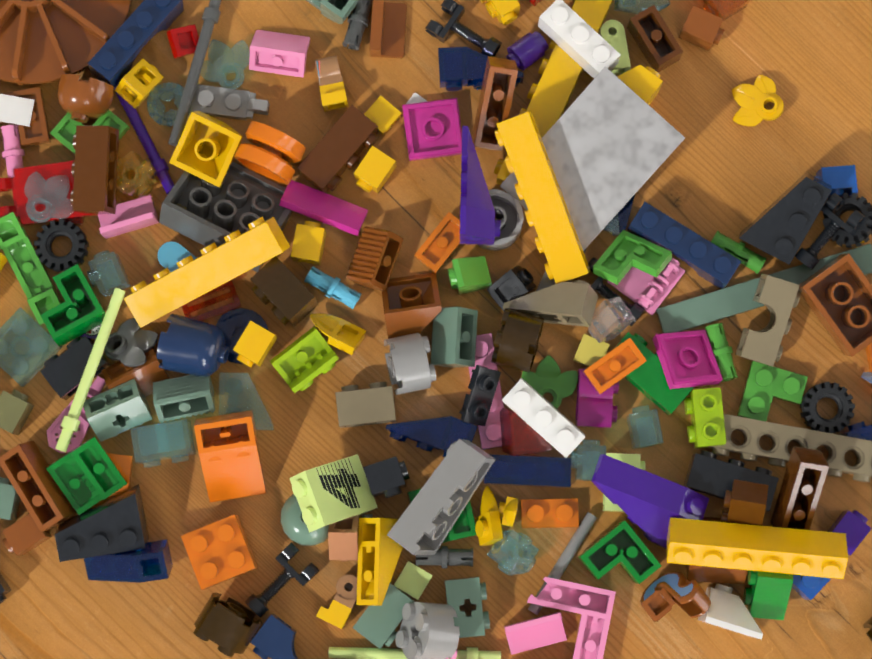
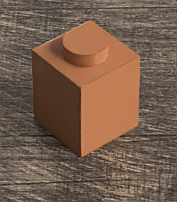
[328,515,359,561]

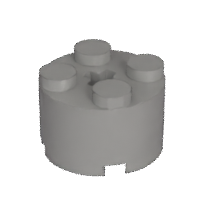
[477,189,524,251]
[384,333,436,395]
[395,602,460,659]

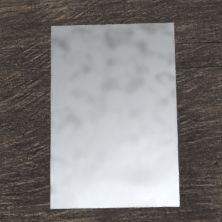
[500,67,685,251]

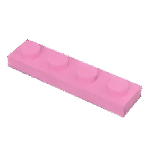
[468,333,510,450]

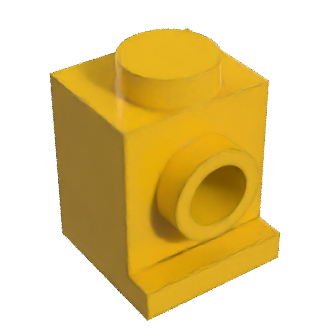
[480,0,520,25]
[115,59,164,109]

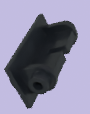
[459,365,501,426]

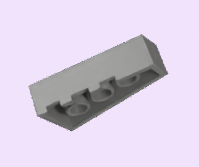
[387,439,496,555]

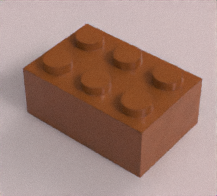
[798,253,872,357]

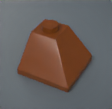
[382,273,442,339]

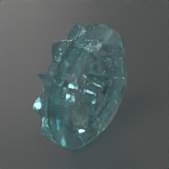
[147,82,191,127]

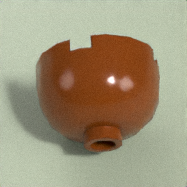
[57,74,115,123]

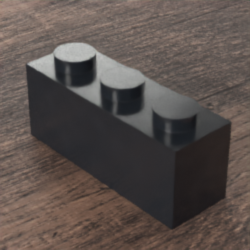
[683,450,779,512]

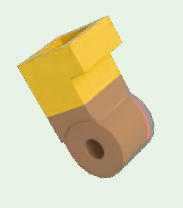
[315,55,349,112]
[316,574,357,629]

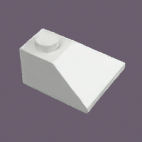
[698,583,763,640]

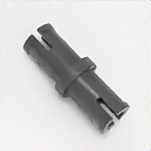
[342,0,373,50]
[416,546,473,568]

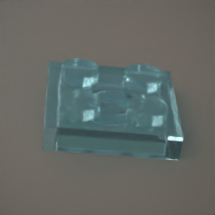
[0,307,63,387]

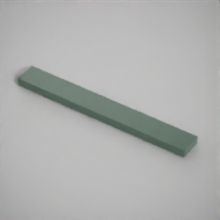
[656,244,872,333]

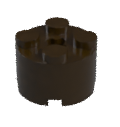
[491,308,544,373]
[193,593,262,657]

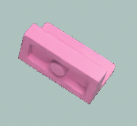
[249,30,310,78]
[98,195,159,239]
[504,612,567,655]

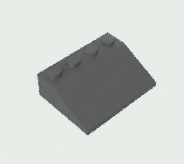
[159,161,293,272]

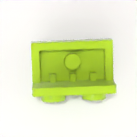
[270,327,339,393]
[684,388,726,449]

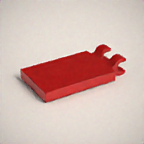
[0,160,100,225]

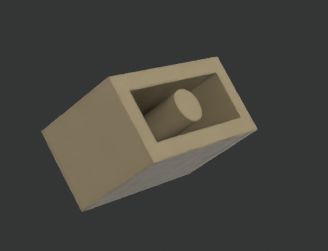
[335,382,397,428]

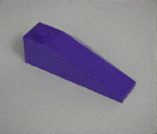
[460,126,501,245]
[591,454,709,549]

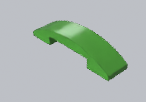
[0,212,61,325]

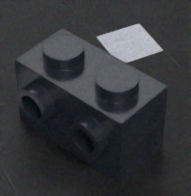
[363,456,410,498]

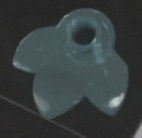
[200,39,250,89]
[24,171,74,223]

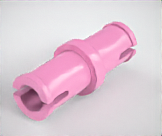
[1,125,25,178]

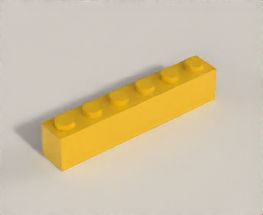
[494,111,590,284]
[124,216,290,328]
[667,517,848,579]

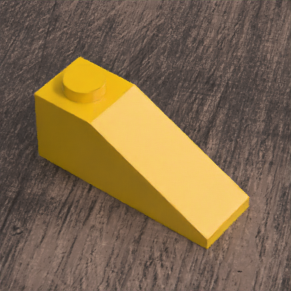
[356,518,403,606]

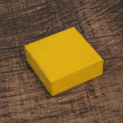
[364,95,402,135]

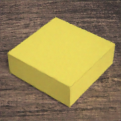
[573,334,610,367]

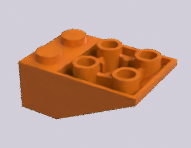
[194,410,266,502]

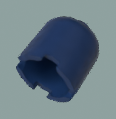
[157,314,229,377]

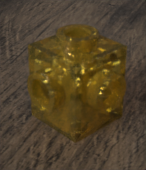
[117,151,158,198]

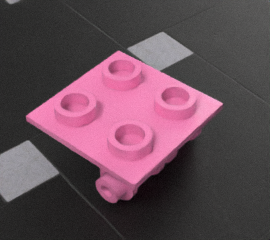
[607,258,685,315]

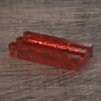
[182,280,242,321]

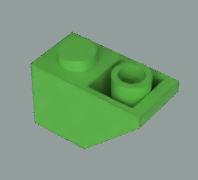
[448,256,492,295]

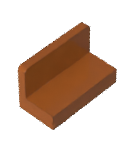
[370,0,407,58]
[102,347,170,397]

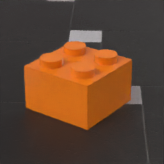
[181,514,258,590]

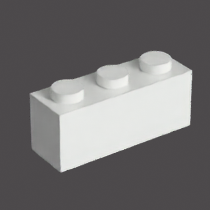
[538,0,621,78]
[502,377,585,458]

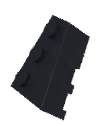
[54,484,149,562]

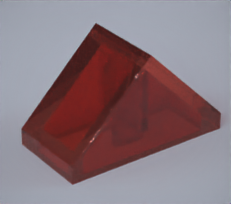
[500,408,553,456]

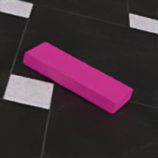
[279,180,368,236]

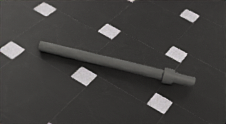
[168,0,222,147]

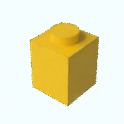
[354,146,397,193]
[291,221,326,265]
[233,320,277,368]

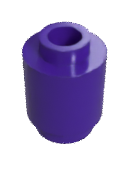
[506,31,549,71]

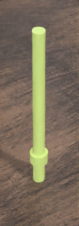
[55,288,126,453]
[328,647,501,659]

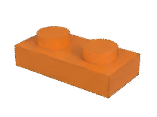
[414,212,460,274]
[583,338,647,395]
[521,498,579,528]

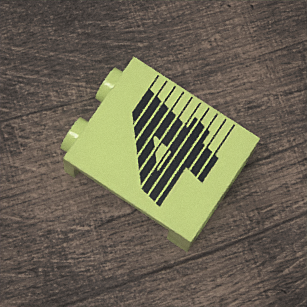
[289,454,378,533]

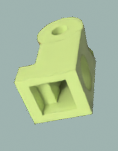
[599,20,631,75]

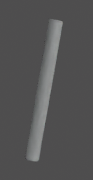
[528,512,597,615]

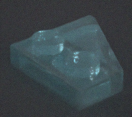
[219,372,274,430]

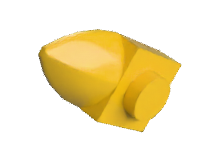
[310,313,366,355]
[475,486,503,546]
[498,496,518,527]

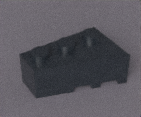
[739,172,832,265]

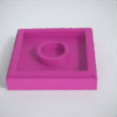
[402,98,462,161]
[652,330,723,389]

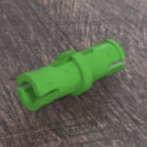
[711,231,767,274]
[705,323,738,382]

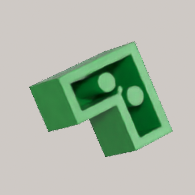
[40,264,105,347]
[578,520,662,584]
[743,570,794,620]

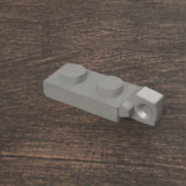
[190,84,270,121]

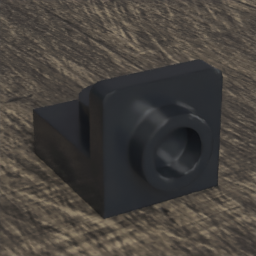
[487,265,536,311]

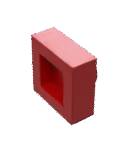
[166,24,199,59]

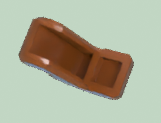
[640,571,711,622]

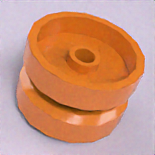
[234,121,306,185]

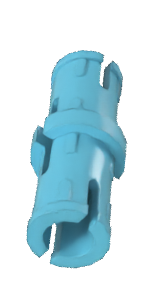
[304,266,362,309]

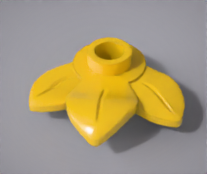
[732,75,784,127]

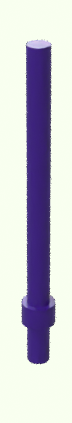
[114,85,174,194]

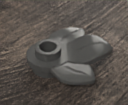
[104,318,159,367]

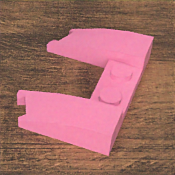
[527,577,616,659]

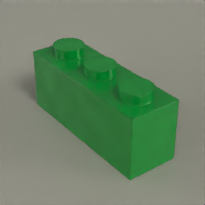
[614,332,693,416]

